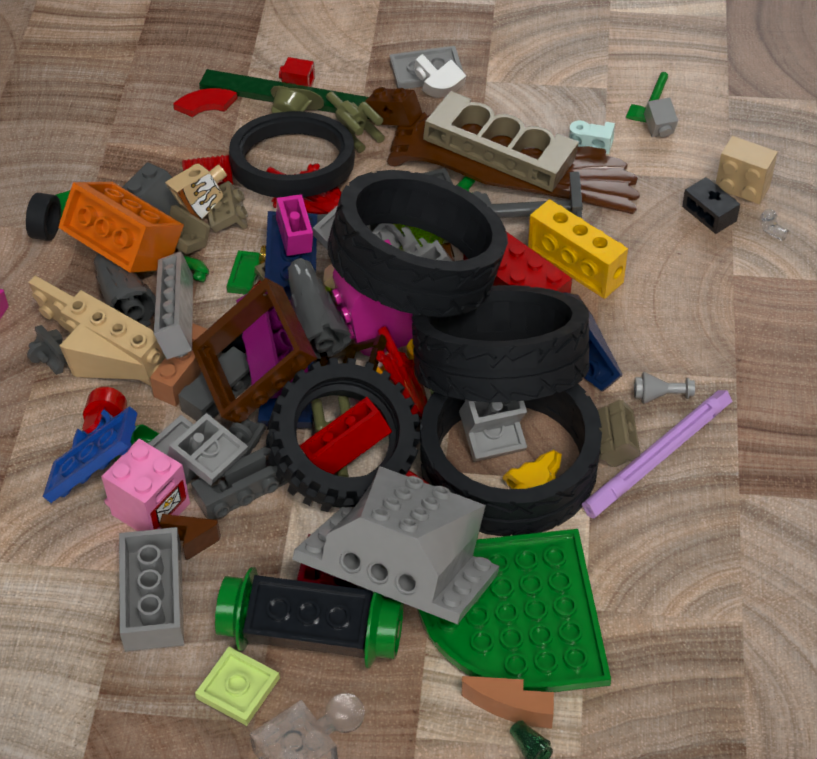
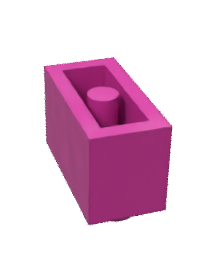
[276,194,313,256]

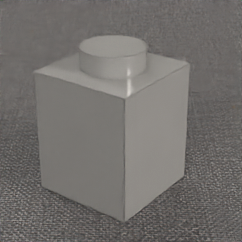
[644,98,678,137]

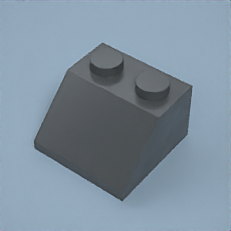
[122,162,181,215]

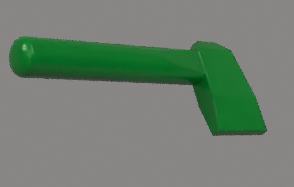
[626,72,668,123]

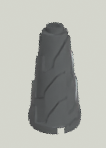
[94,253,156,327]
[288,258,352,359]

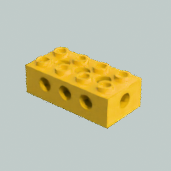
[528,199,628,299]

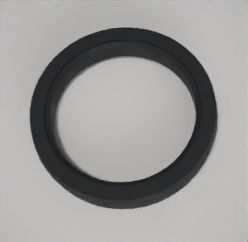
[229,111,355,198]

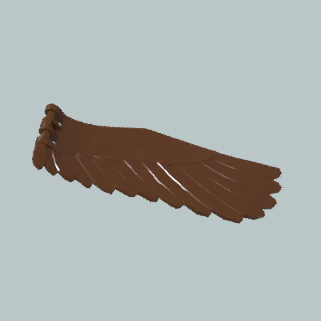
[387,112,640,214]

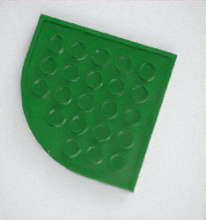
[417,529,611,692]

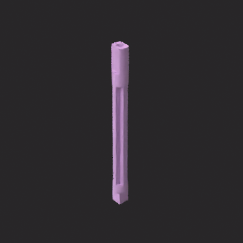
[582,390,733,518]

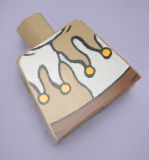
[165,164,227,220]

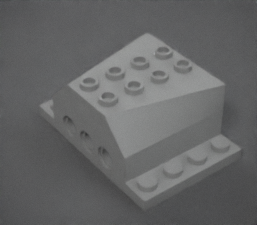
[292,466,499,624]

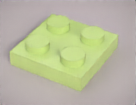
[195,647,280,726]

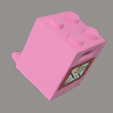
[101,439,190,531]

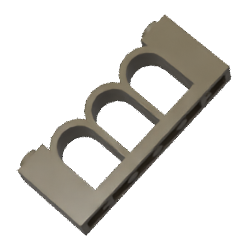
[423,91,579,192]

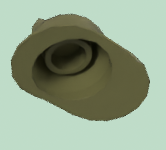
[271,86,324,114]

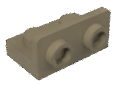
[208,181,248,233]

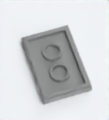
[390,46,463,89]

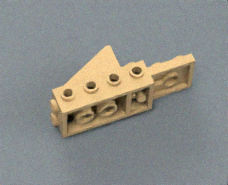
[28,275,166,387]

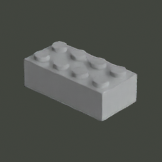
[119,527,184,652]

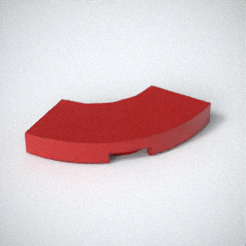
[173,88,238,117]

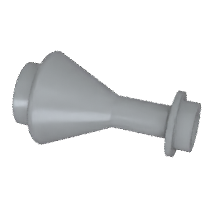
[634,372,695,404]

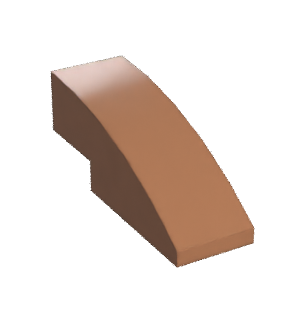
[462,676,554,729]

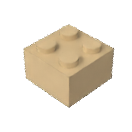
[716,136,778,205]

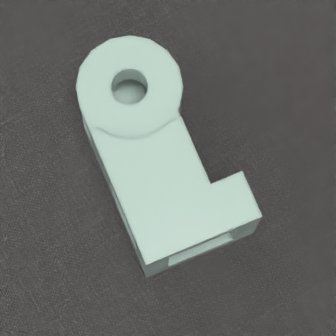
[569,120,615,154]

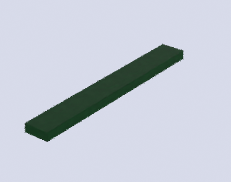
[199,69,369,119]

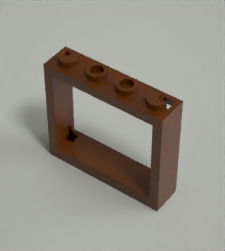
[192,278,317,423]

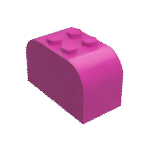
[332,239,413,357]

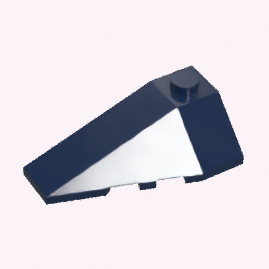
[564,292,623,391]

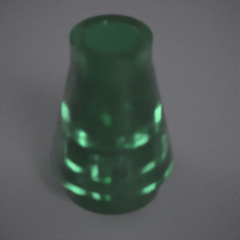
[510,721,553,759]

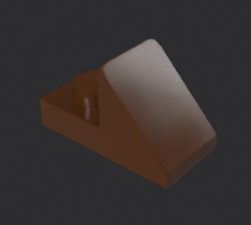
[160,514,221,560]

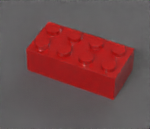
[463,231,572,293]

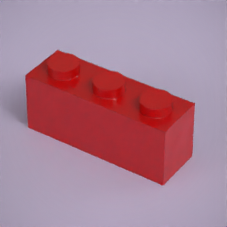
[299,397,392,475]

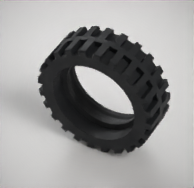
[266,358,421,512]

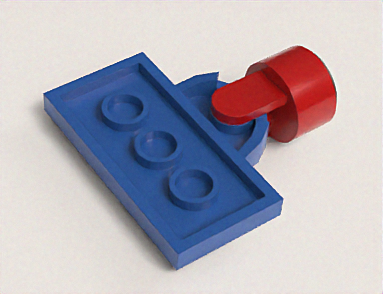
[43,387,138,503]

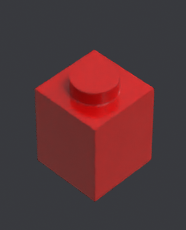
[279,57,315,87]

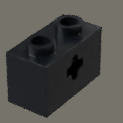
[682,177,740,234]

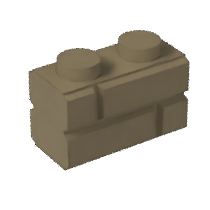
[598,400,641,467]

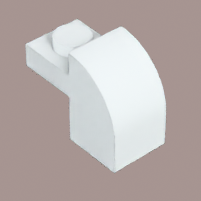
[414,54,466,98]

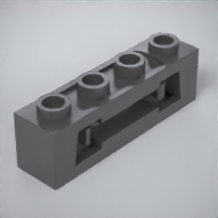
[191,446,288,519]

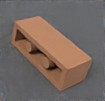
[150,323,207,407]

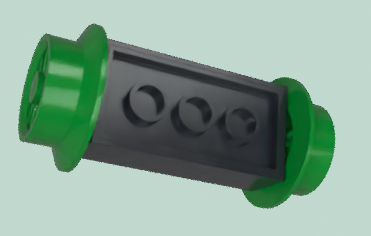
[215,567,404,669]

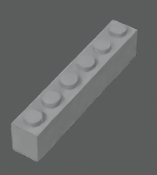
[154,251,193,360]

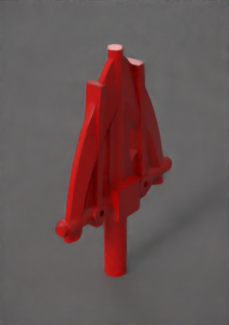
[266,163,341,214]
[376,326,428,419]

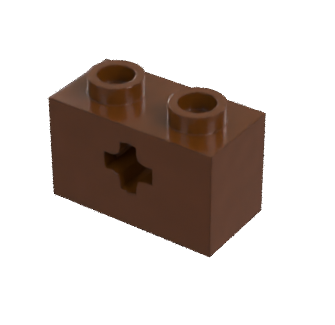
[365,87,423,127]

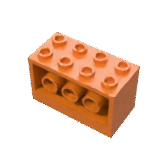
[58,182,184,273]

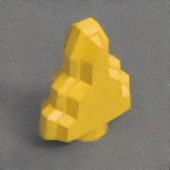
[503,449,562,489]

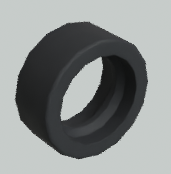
[25,193,61,241]

